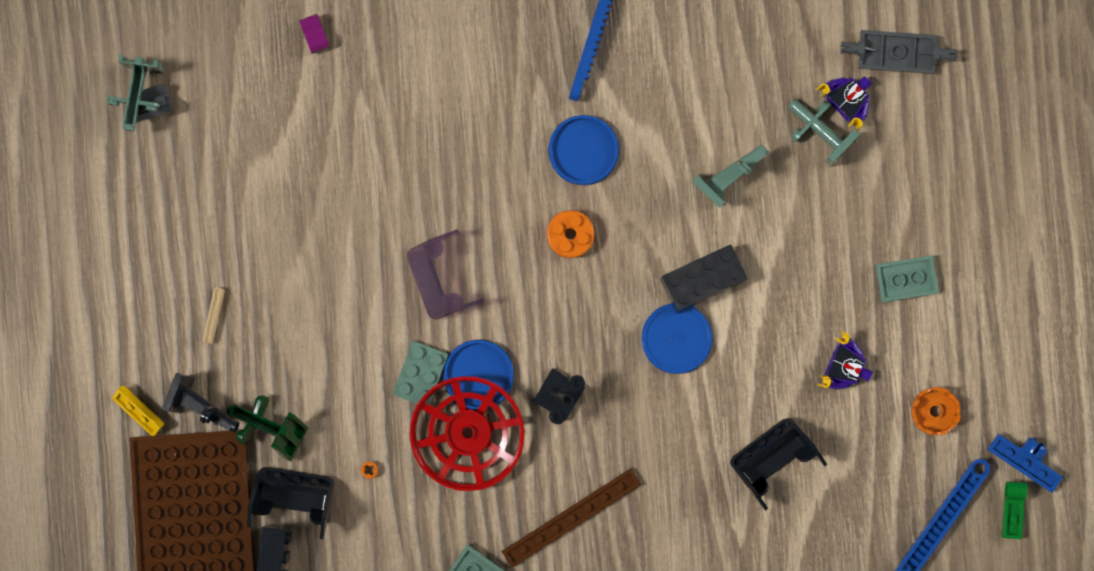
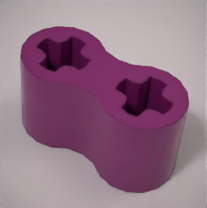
[299,14,330,54]

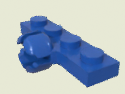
[987,433,1063,493]

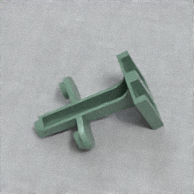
[106,54,164,132]
[787,99,860,167]
[692,144,769,208]

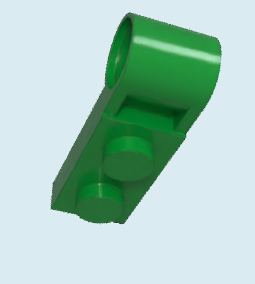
[1001,481,1028,539]

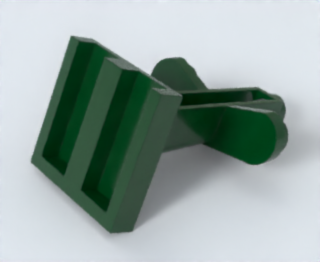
[227,395,309,462]

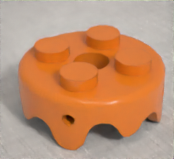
[547,210,594,258]
[911,387,961,435]

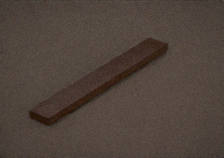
[501,468,641,567]

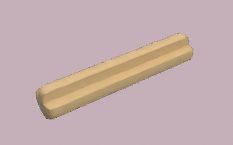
[202,287,225,344]

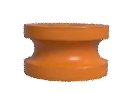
[361,461,378,479]

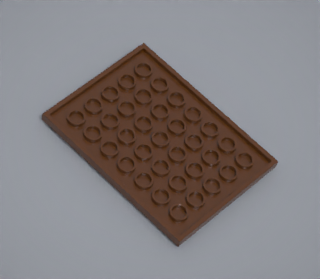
[129,430,254,571]

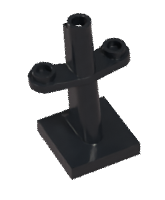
[533,369,585,425]
[162,373,240,433]

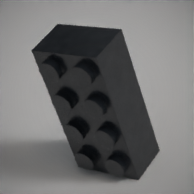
[660,244,748,314]
[257,524,293,571]

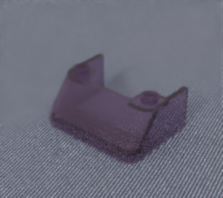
[407,229,485,320]

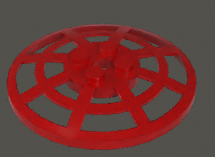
[409,376,525,491]

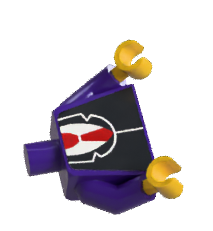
[815,76,872,131]
[817,331,873,390]

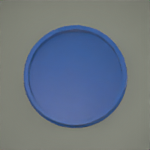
[548,115,619,185]
[642,304,712,374]
[443,340,514,410]

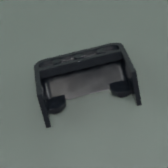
[730,418,828,511]
[247,467,334,539]

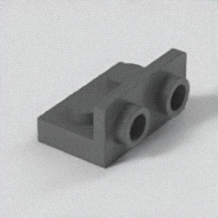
[136,83,173,123]

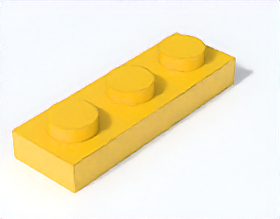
[111,385,164,436]

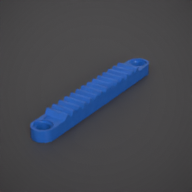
[569,0,612,102]
[894,459,990,571]

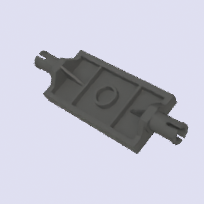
[840,30,957,74]

